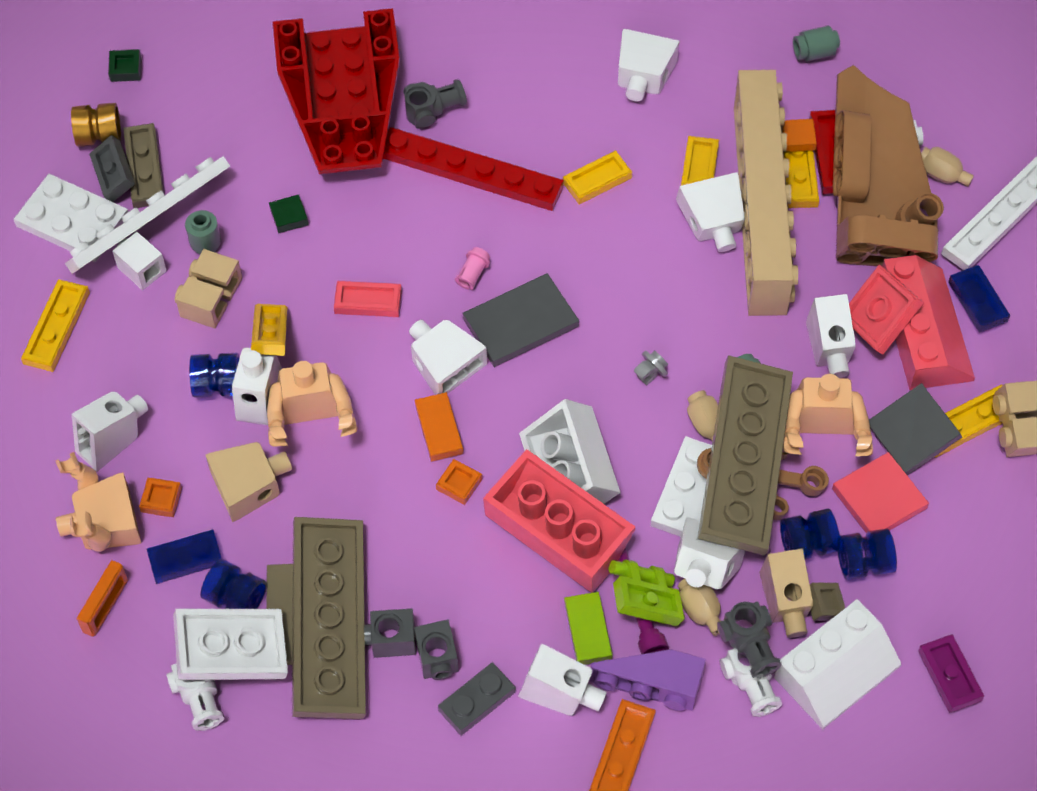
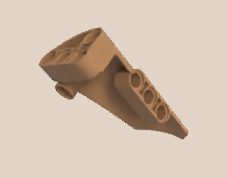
[833,65,944,266]

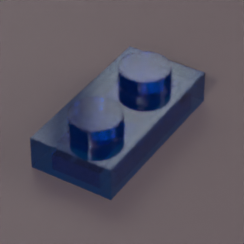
[948,265,1010,333]
[147,529,224,584]

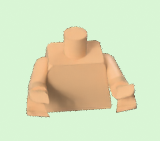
[267,361,358,447]
[783,374,873,457]
[55,452,142,552]

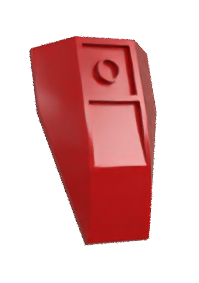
[272,8,400,174]

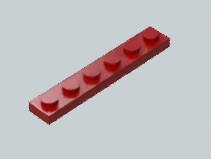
[383,127,564,211]

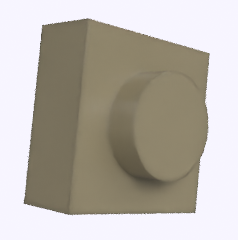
[810,582,846,621]

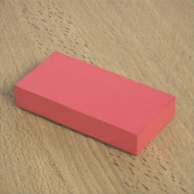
[334,281,402,317]

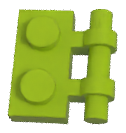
[609,559,685,626]

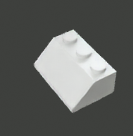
[519,399,620,504]
[774,599,901,730]

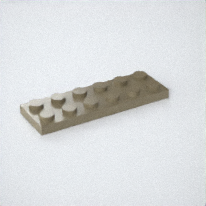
[697,355,793,555]
[292,517,366,719]

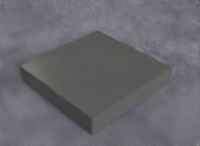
[869,383,962,475]

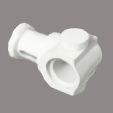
[720,648,782,717]
[166,663,224,731]

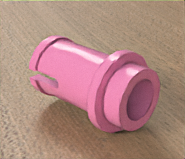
[455,247,490,290]

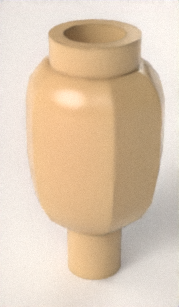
[921,147,974,187]
[687,390,718,441]
[678,578,720,636]

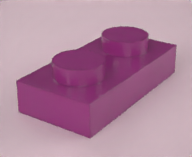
[918,634,984,713]

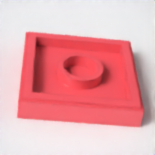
[849,265,924,354]
[832,452,929,540]

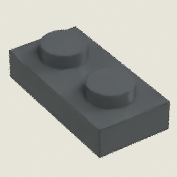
[89,135,135,202]
[438,662,516,736]

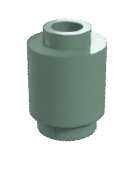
[793,25,840,61]
[185,210,221,254]

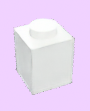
[112,232,167,291]

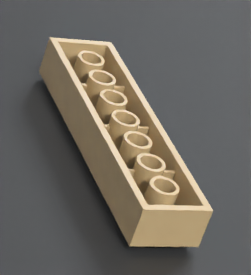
[733,70,798,316]

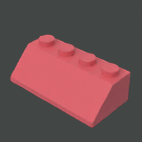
[882,255,975,390]
[483,449,635,593]

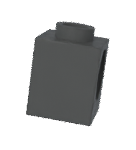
[364,608,416,658]
[414,619,459,680]

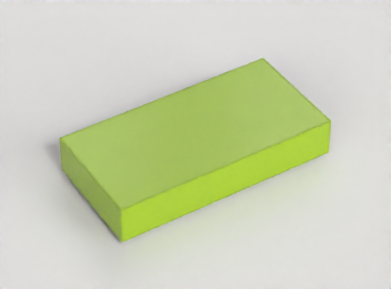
[564,592,612,665]

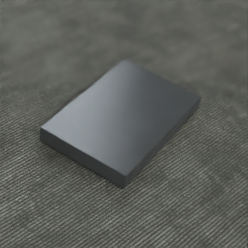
[463,273,579,367]

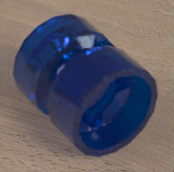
[189,353,240,397]
[780,508,841,559]
[837,528,897,580]
[200,559,267,609]

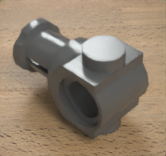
[403,79,467,129]
[717,601,782,679]

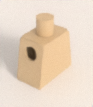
[205,442,292,522]
[759,548,813,638]

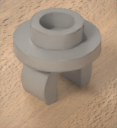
[634,350,668,386]

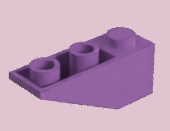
[590,649,706,711]

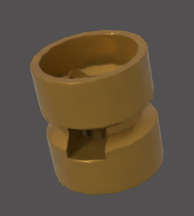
[71,102,121,147]

